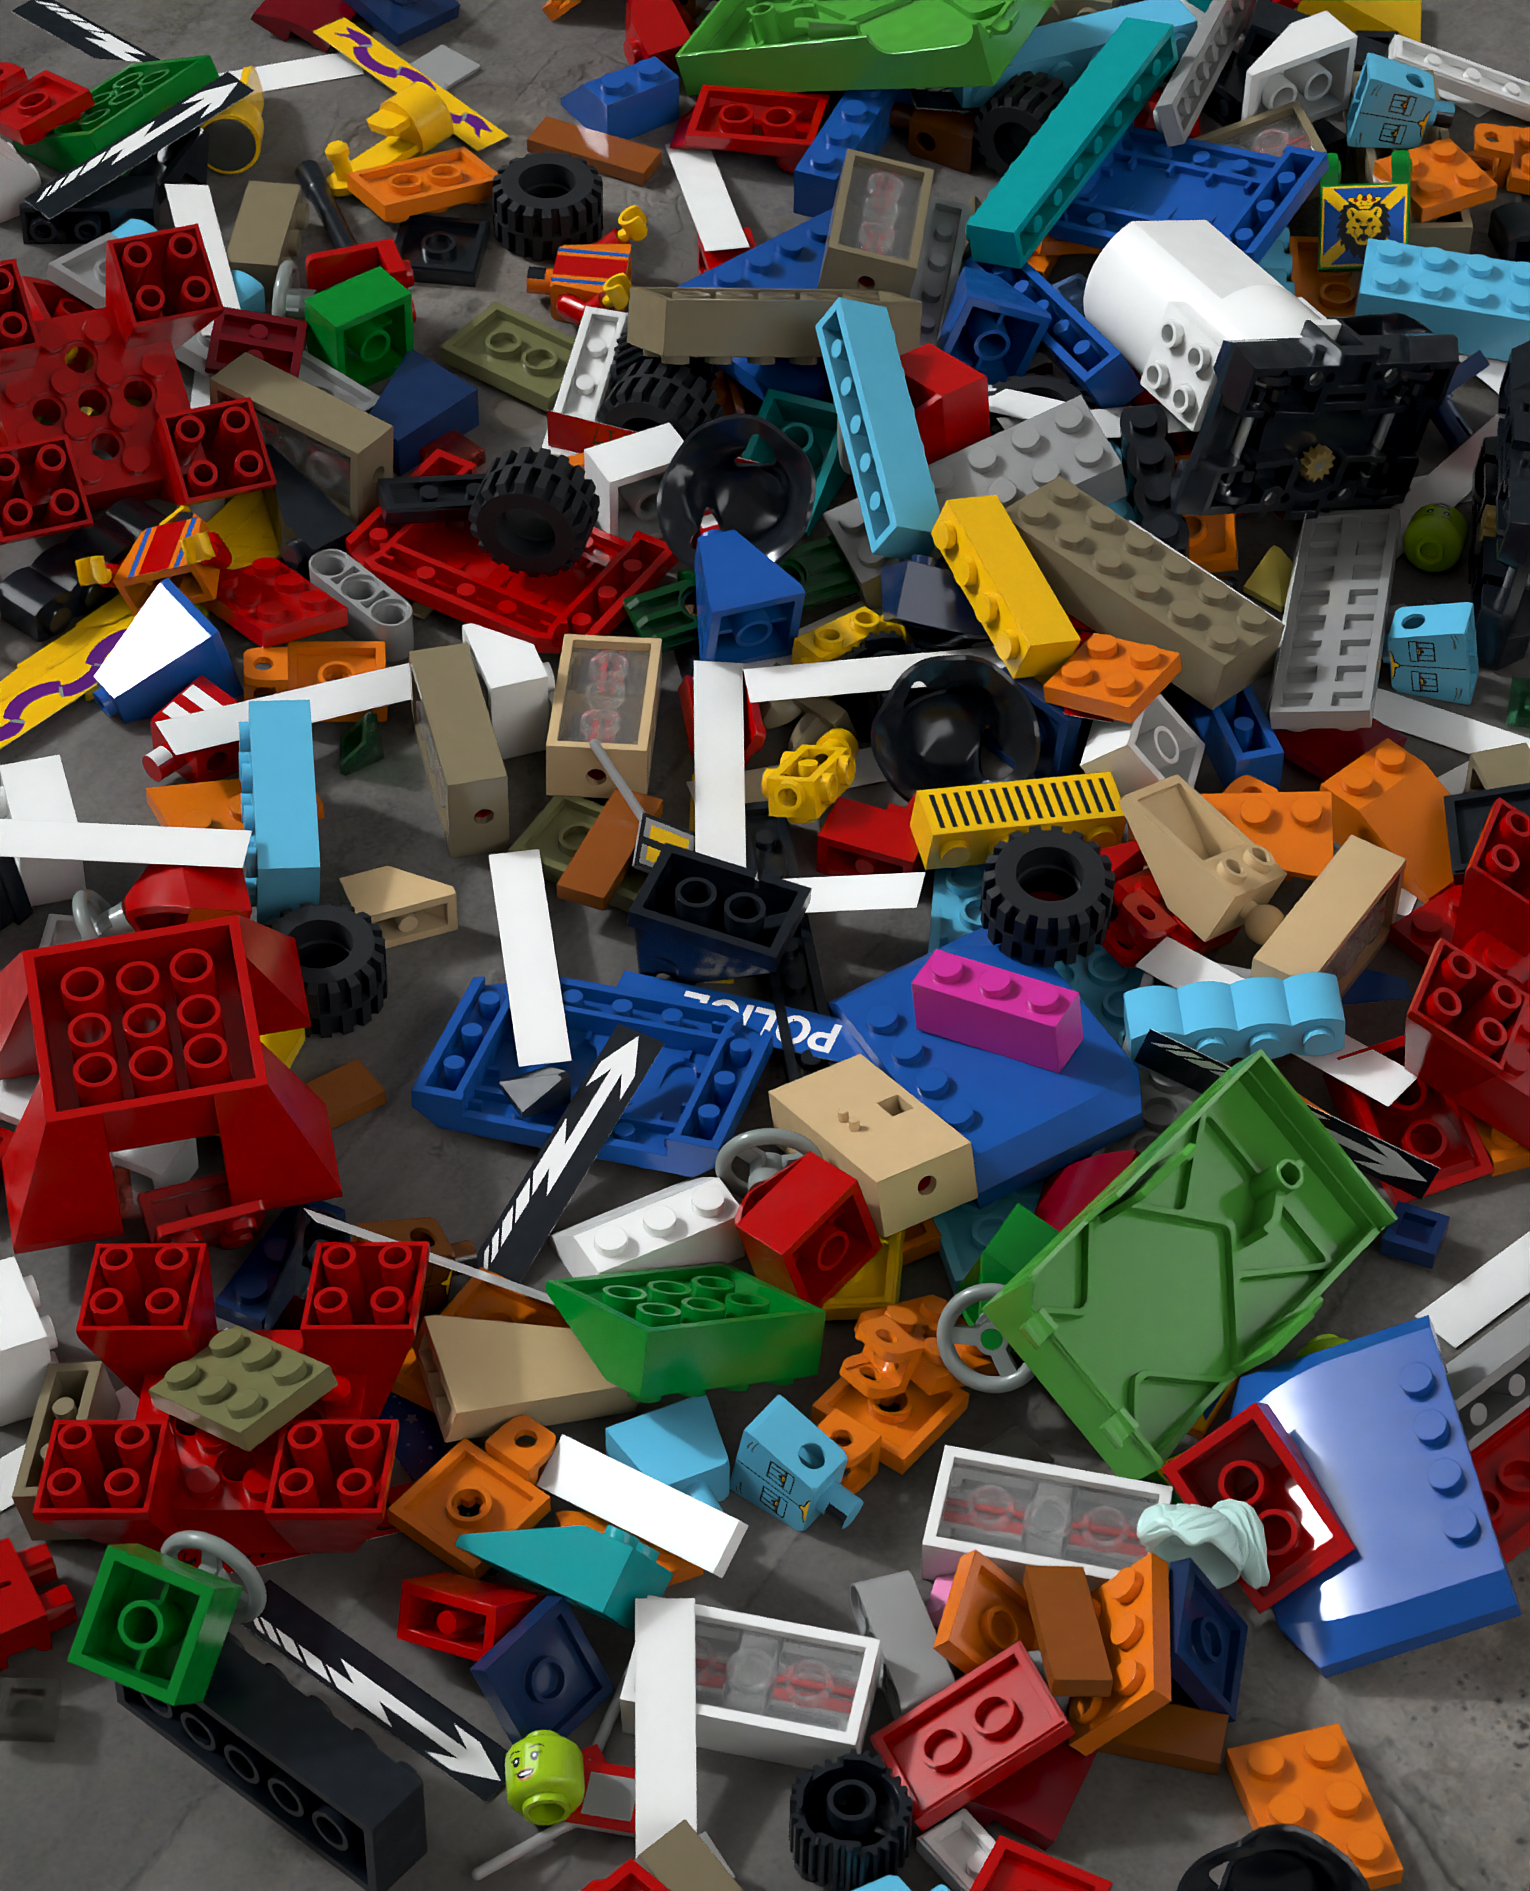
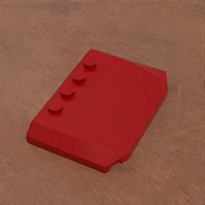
[346,448,678,654]

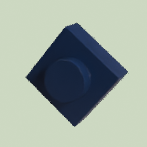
[1380,1201,1450,1269]

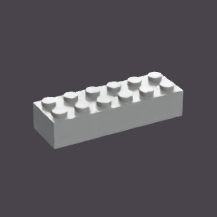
[823,395,1128,610]

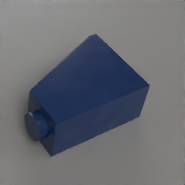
[370,349,479,477]

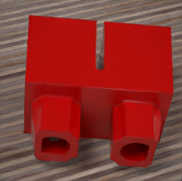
[0,1538,78,1671]

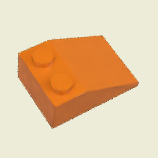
[1320,738,1455,904]

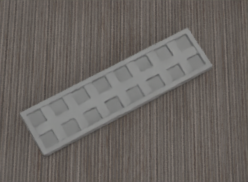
[1269,509,1401,732]

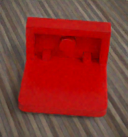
[305,238,416,323]
[137,1172,267,1250]

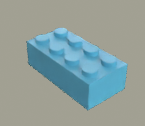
[1354,238,1530,361]
[239,700,320,925]

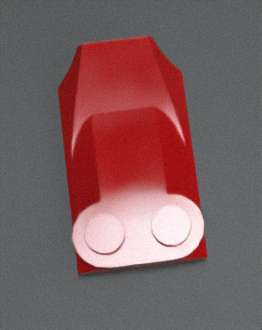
[669,85,830,174]

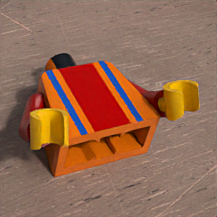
[526,205,648,327]
[75,512,232,617]

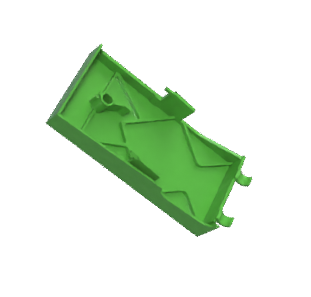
[675,0,1054,95]
[981,1049,1398,1480]

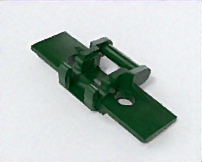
[622,535,860,653]

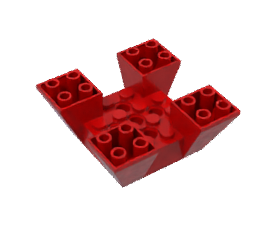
[0,223,277,545]
[1405,797,1530,1151]
[0,915,343,1254]
[32,1241,430,1553]

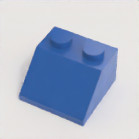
[561,56,679,140]

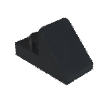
[127,126,209,205]

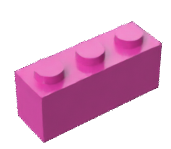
[911,949,1083,1073]

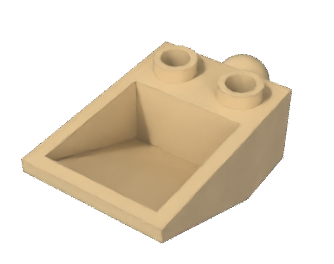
[1119,774,1287,945]

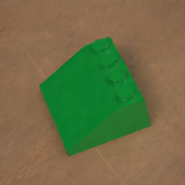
[12,55,220,176]
[545,1261,826,1403]

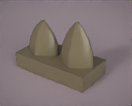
[760,662,858,752]

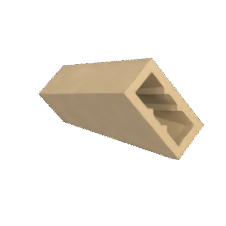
[413,1315,639,1443]

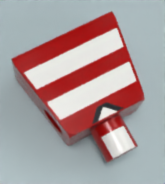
[142,676,240,783]

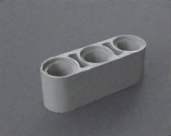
[309,549,414,662]
[850,1570,955,1720]

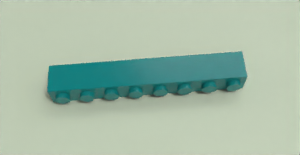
[966,17,1179,269]

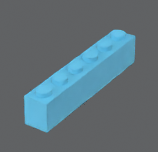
[949,0,1197,114]
[815,297,940,559]

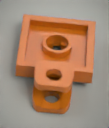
[1466,123,1530,195]
[243,641,388,723]
[839,1294,1000,1399]
[811,1374,969,1494]
[387,1415,556,1580]

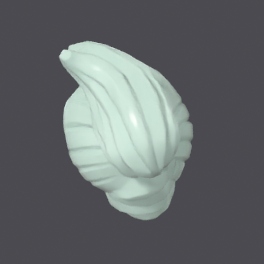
[1136,1499,1270,1590]

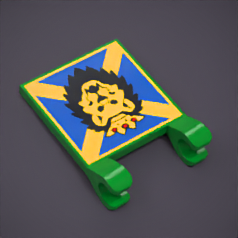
[1318,150,1413,273]

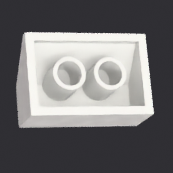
[549,1177,745,1277]

